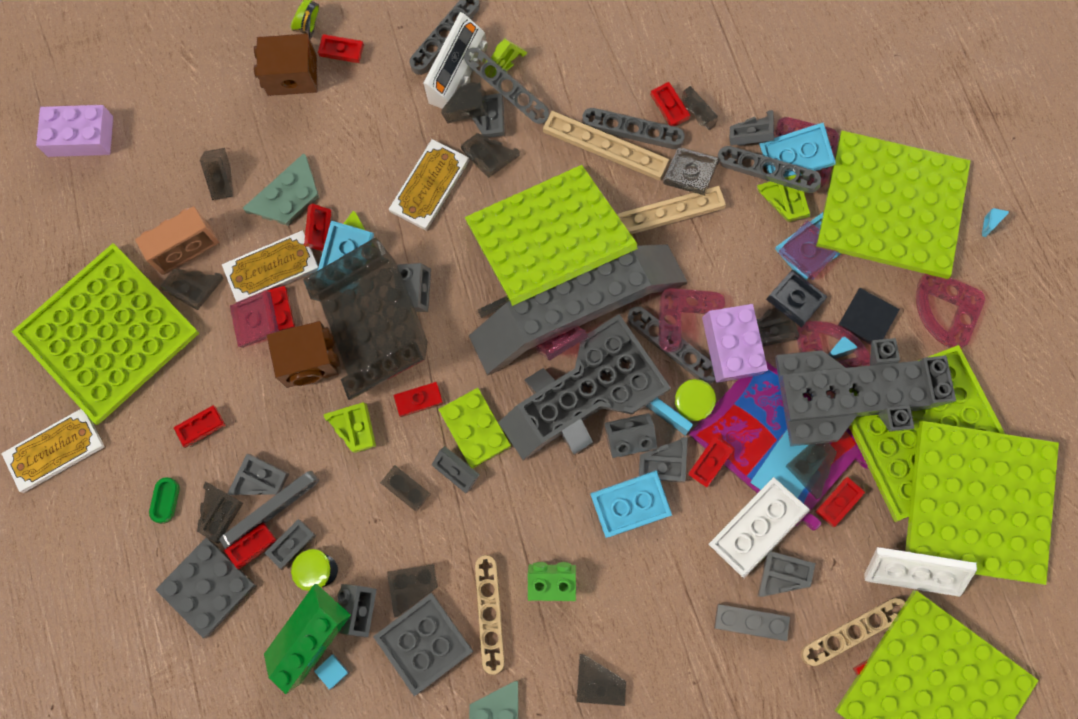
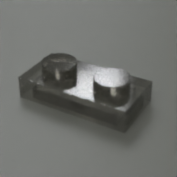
[682,86,718,130]
[380,465,431,512]

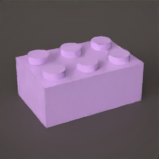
[36,105,113,157]
[702,304,768,383]

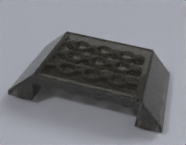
[303,238,428,400]

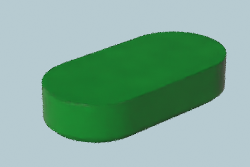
[149,477,180,524]

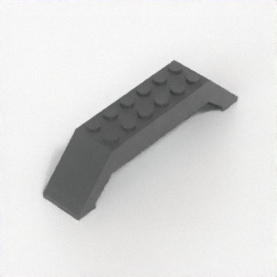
[469,244,688,376]

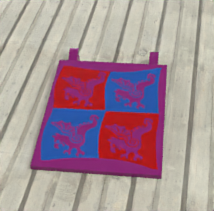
[689,361,868,531]

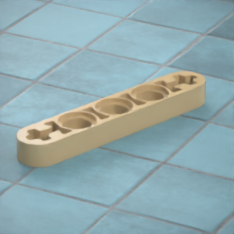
[475,555,505,674]
[801,598,905,666]

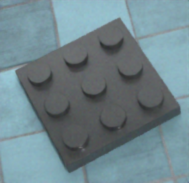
[155,537,257,639]
[373,593,474,696]

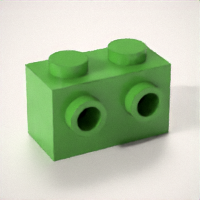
[528,562,576,601]

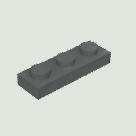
[714,604,790,641]

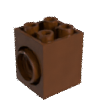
[254,34,317,96]
[267,321,341,388]

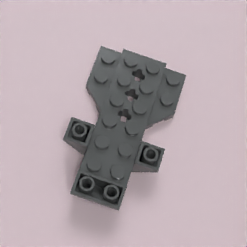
[498,314,671,461]
[775,338,956,447]

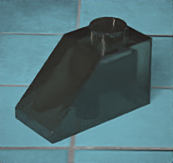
[441,82,488,123]
[200,148,234,200]

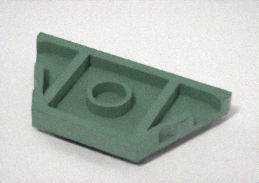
[243,153,319,226]
[469,681,518,719]

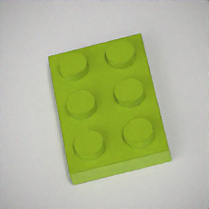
[438,388,511,469]

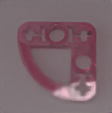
[916,274,985,349]
[795,321,870,368]

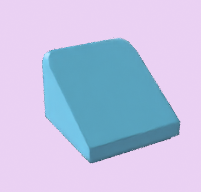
[982,208,1009,237]
[828,337,858,359]

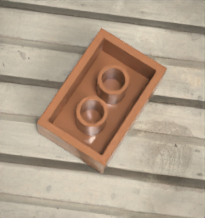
[135,206,219,275]

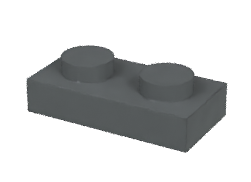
[431,446,480,493]
[265,519,316,570]

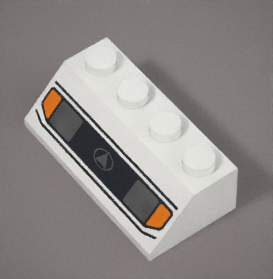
[424,12,488,112]

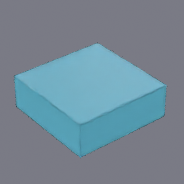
[314,654,349,690]

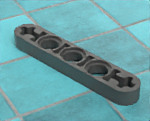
[409,0,480,75]
[464,47,550,124]
[582,108,684,149]
[718,146,821,193]
[627,307,716,384]
[219,471,319,549]

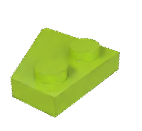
[484,38,527,78]

